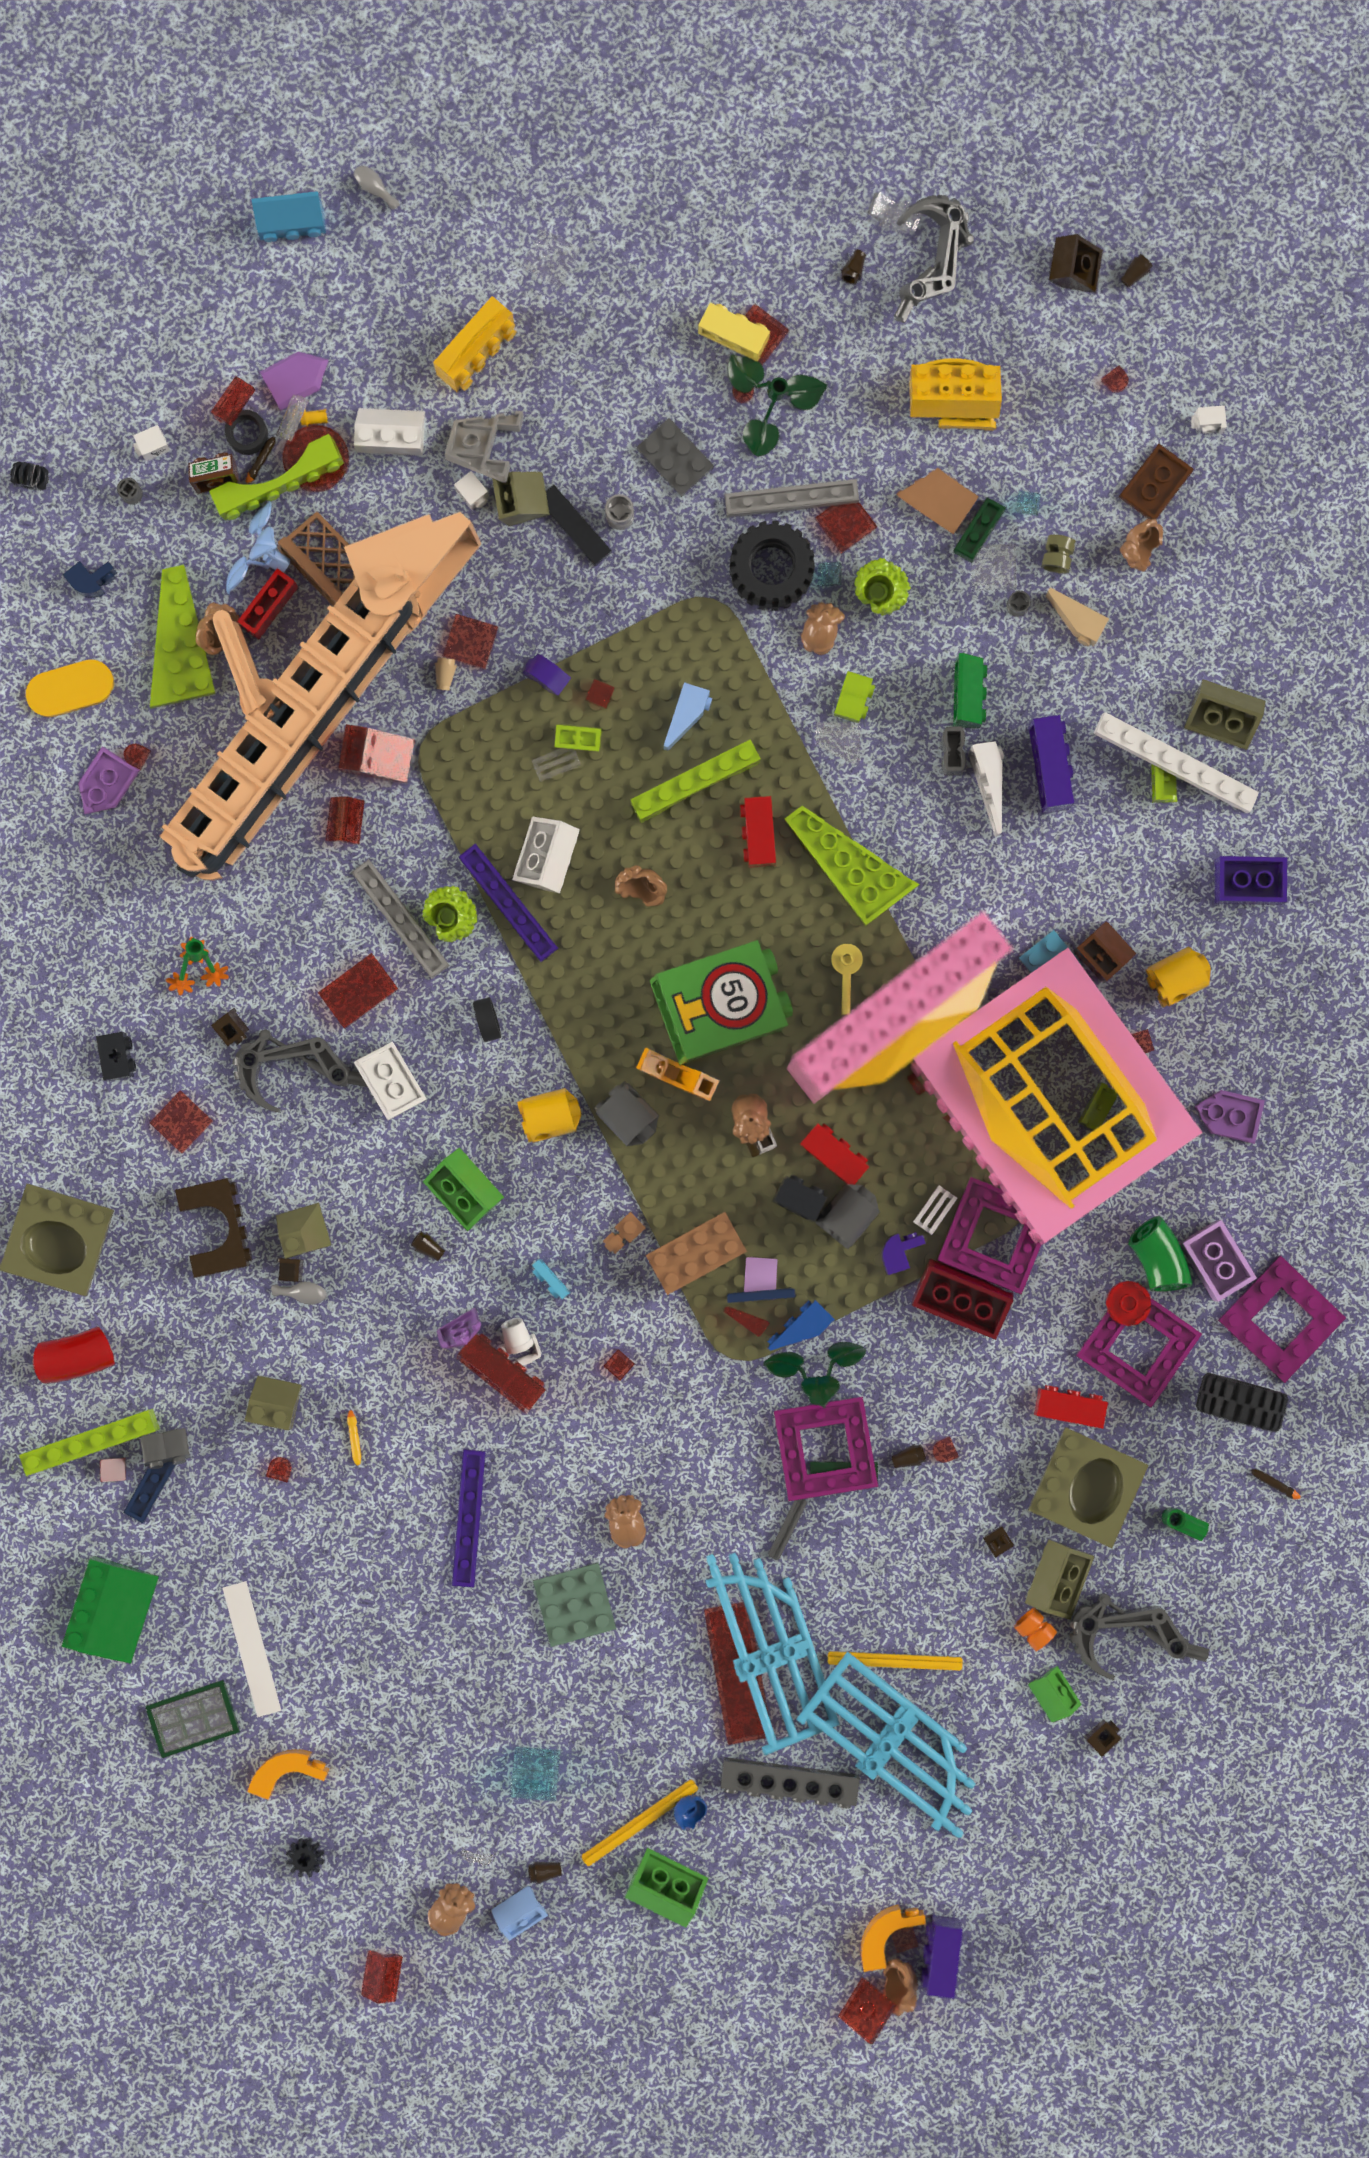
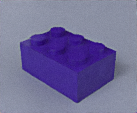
[1215,856,1287,905]
[920,1915,963,1999]

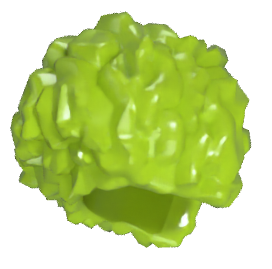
[854,558,911,616]
[422,886,477,943]

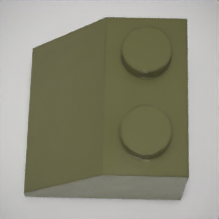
[245,1375,302,1431]

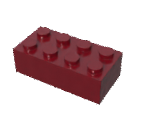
[912,1259,1014,1340]

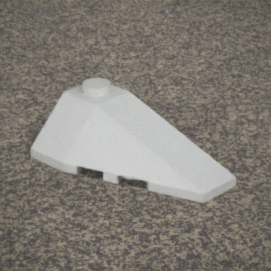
[968,741,1004,837]

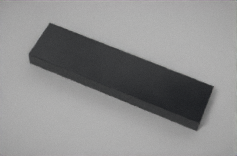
[546,485,612,566]

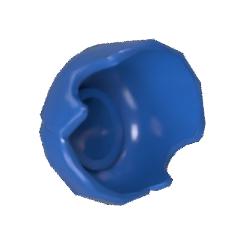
[674,1795,707,1831]

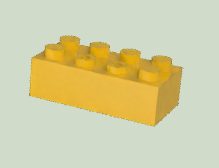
[433,296,516,392]
[909,358,1002,419]

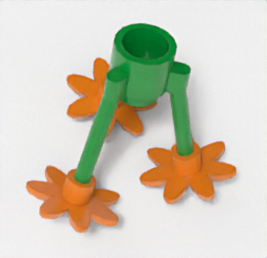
[166,937,229,996]

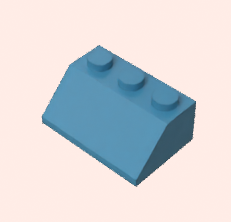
[251,191,326,242]

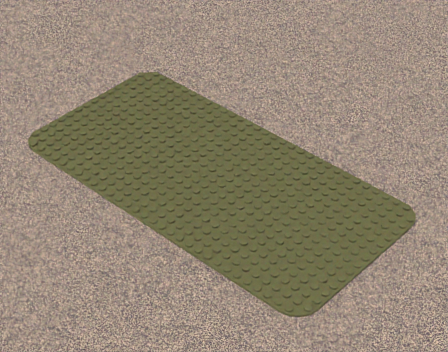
[418,596,1020,1361]

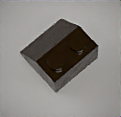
[1049,234,1103,293]

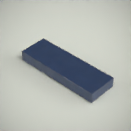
[727,1288,795,1303]
[123,1462,176,1523]

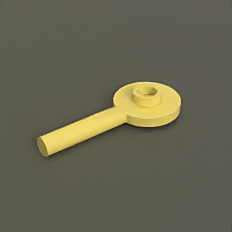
[831,944,863,1016]

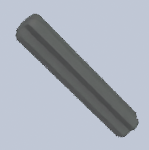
[768,1499,807,1560]

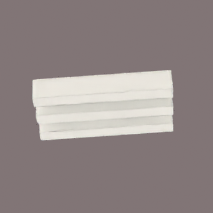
[913,1185,957,1235]

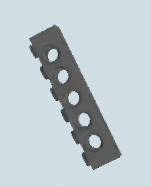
[720,1757,860,1809]

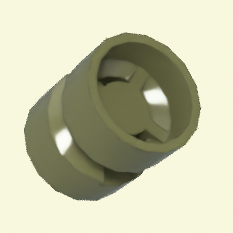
[1041,534,1076,574]

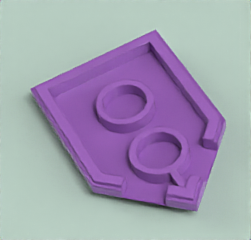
[260,351,329,411]
[78,746,140,814]
[1194,1090,1265,1144]
[437,1308,481,1349]

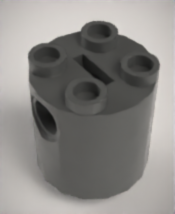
[594,1081,660,1146]
[815,1183,880,1249]

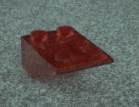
[338,724,415,783]

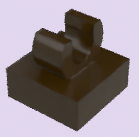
[983,1526,1014,1558]

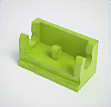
[555,724,602,751]
[1151,764,1177,803]
[1078,1082,1118,1131]

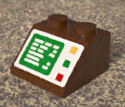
[188,453,240,495]

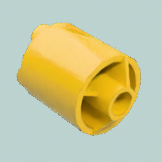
[1146,946,1211,1008]
[517,1088,582,1143]

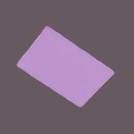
[744,1257,777,1300]

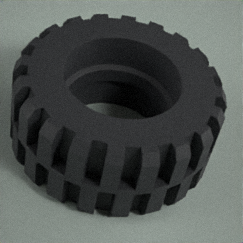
[729,521,815,611]
[1196,1373,1289,1432]

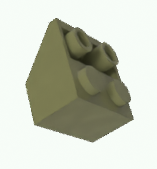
[492,471,550,527]

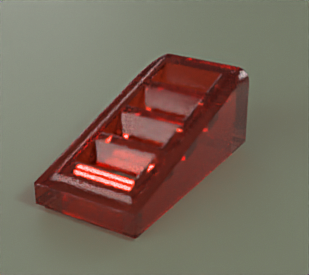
[723,1306,770,1337]

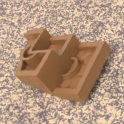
[896,468,979,534]

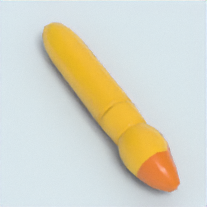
[347,1410,361,1466]

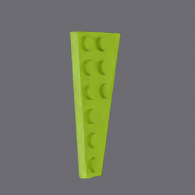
[150,564,216,709]
[784,806,920,926]

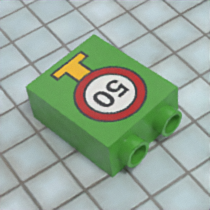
[650,940,793,1065]

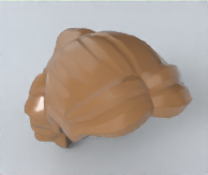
[1120,519,1163,572]
[196,602,240,655]
[801,602,845,655]
[615,865,667,907]
[732,1094,771,1144]
[604,1495,646,1549]
[428,1883,476,1936]
[880,1959,918,2016]

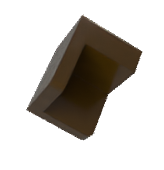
[278,1258,304,1282]

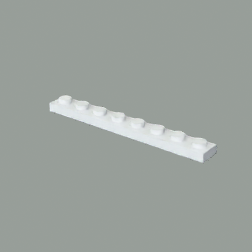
[1094,712,1259,813]

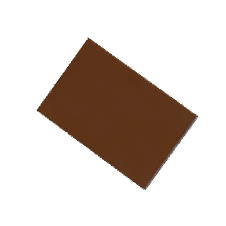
[1119,443,1194,520]

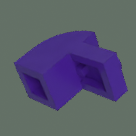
[522,653,571,696]
[882,1232,926,1275]

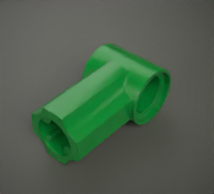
[1161,1507,1209,1542]

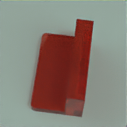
[211,376,255,426]
[326,796,365,845]
[361,1950,403,2004]

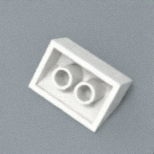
[354,408,425,456]
[512,816,580,893]

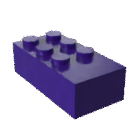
[1028,715,1074,814]

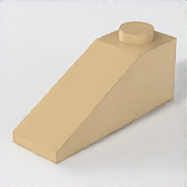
[1046,587,1109,646]

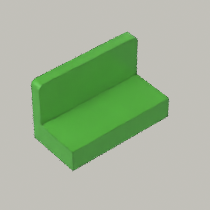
[1028,1666,1082,1722]

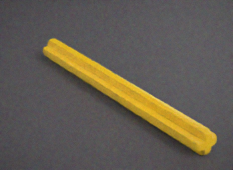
[828,1651,963,1671]
[581,1779,698,1866]

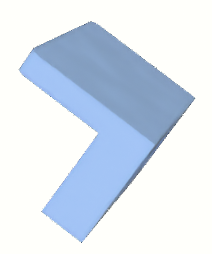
[491,1886,548,1941]

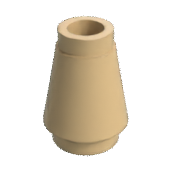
[435,658,457,691]

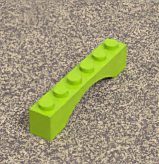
[209,434,344,521]
[630,739,761,823]
[19,1408,160,1476]

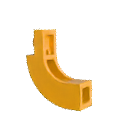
[636,1048,719,1101]
[247,1749,330,1800]
[861,1904,926,1972]

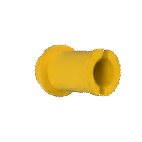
[300,409,328,427]

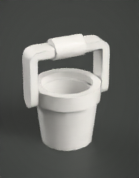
[500,1318,541,1369]

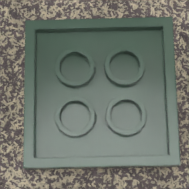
[533,1562,616,1647]

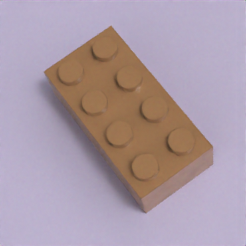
[646,1212,747,1295]

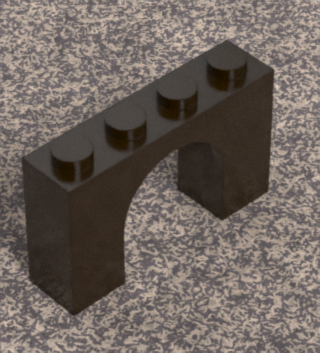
[175,1178,252,1278]

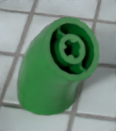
[1128,1216,1192,1292]

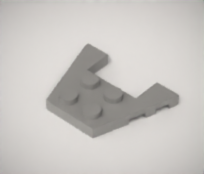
[445,411,524,483]

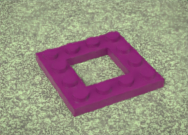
[937,1177,1041,1295]
[1218,1255,1346,1383]
[1076,1298,1202,1408]
[774,1397,878,1502]

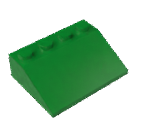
[61,1556,159,1664]

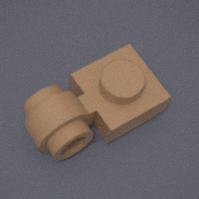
[603,1212,646,1254]

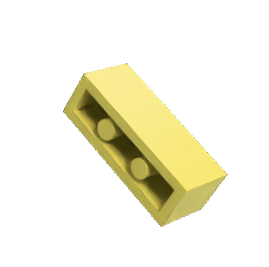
[698,302,770,362]

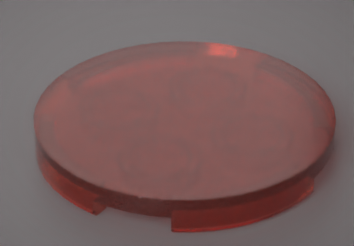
[282,425,350,492]

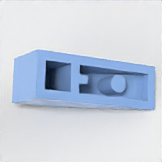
[664,683,713,751]

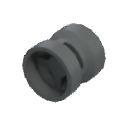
[117,478,143,505]
[1006,590,1031,617]

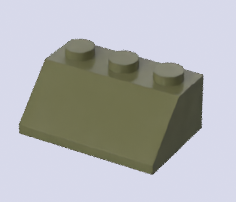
[1184,679,1266,750]
[1025,1539,1095,1620]

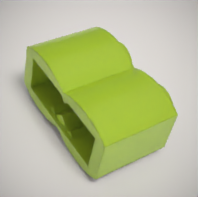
[833,671,875,723]

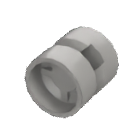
[605,494,634,530]

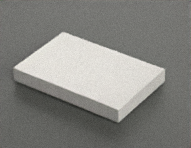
[354,1042,426,1120]

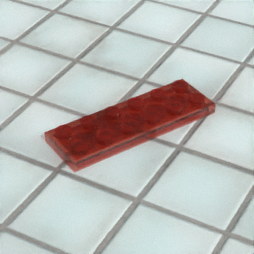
[704,1602,769,1745]

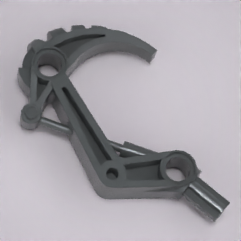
[894,195,974,323]
[232,1029,368,1113]
[1069,1593,1209,1680]

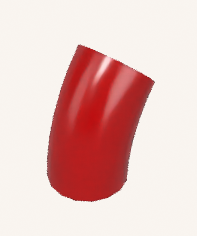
[33,1326,115,1384]

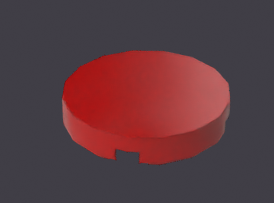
[1105,1281,1151,1326]

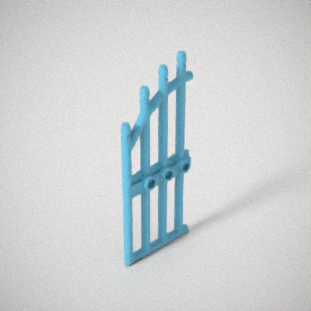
[706,1553,840,1755]
[796,1651,975,1838]

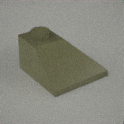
[276,1202,332,1259]

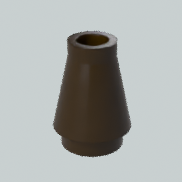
[841,249,867,285]
[1120,254,1153,288]
[411,1231,445,1261]
[891,1444,926,1469]
[528,1861,562,1885]

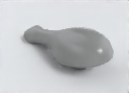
[354,166,400,210]
[271,1282,326,1305]

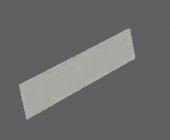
[223,1581,281,1717]

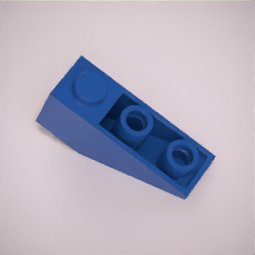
[767,1300,835,1351]

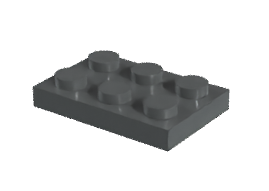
[637,418,714,497]

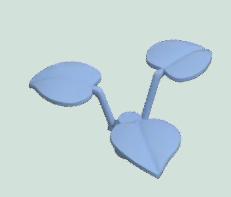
[226,501,290,595]

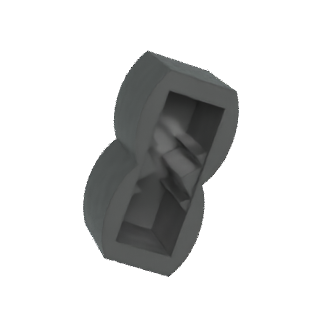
[941,726,966,776]
[140,1428,190,1469]

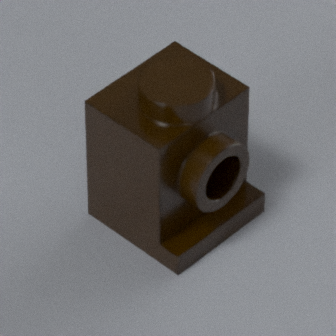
[211,1008,249,1047]
[1083,1719,1122,1757]

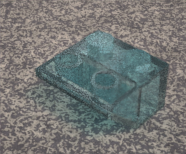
[510,1746,561,1801]

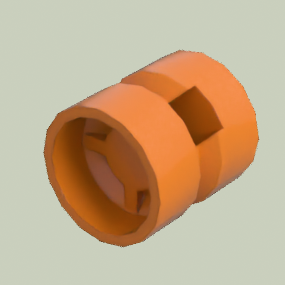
[1014,1608,1057,1651]

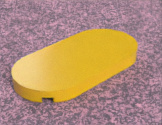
[26,659,114,717]

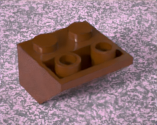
[1073,921,1137,984]

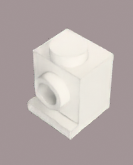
[1191,405,1227,434]

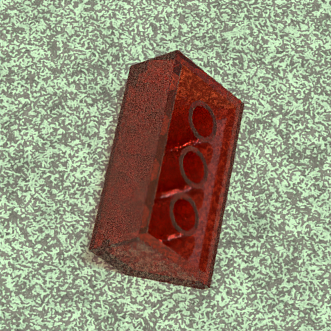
[456,1333,546,1415]

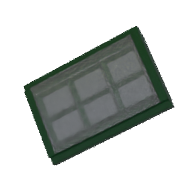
[145,1679,240,1758]

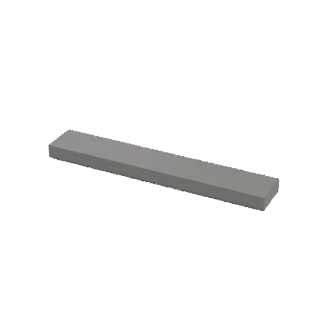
[725,479,859,518]
[351,859,450,979]

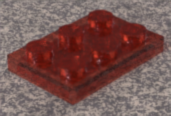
[318,953,399,1029]

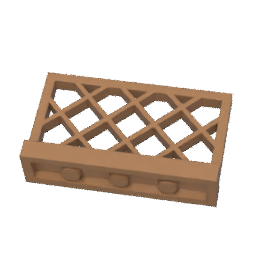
[278,512,355,606]

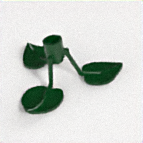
[727,354,827,457]
[763,1342,866,1408]

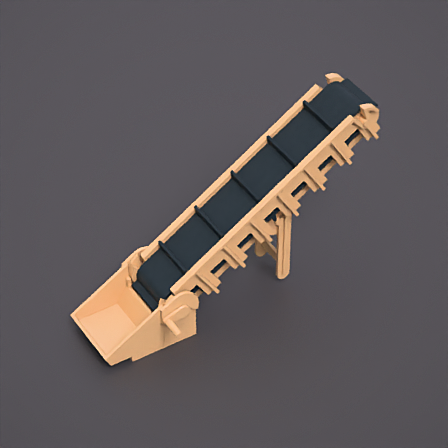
[159,512,481,881]

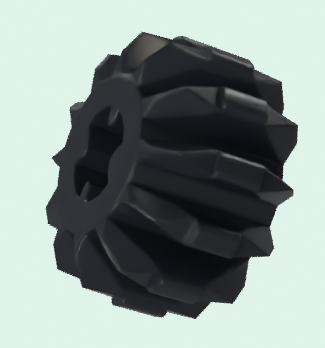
[10,462,49,491]
[286,1838,325,1878]

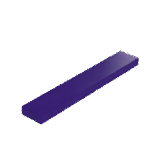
[458,843,558,962]
[452,1449,486,1588]

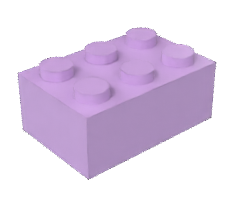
[1179,1220,1257,1302]

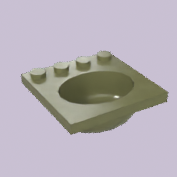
[0,1183,114,1296]
[1028,1427,1149,1548]

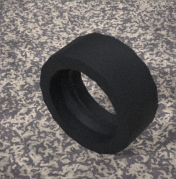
[225,410,268,455]
[473,997,501,1042]

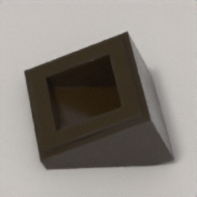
[746,1127,778,1157]

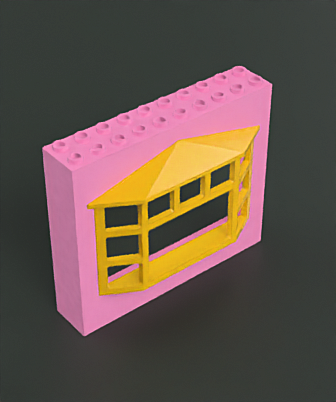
[787,912,1012,1104]
[910,948,1202,1245]

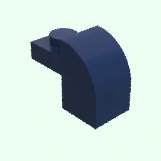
[62,561,118,598]

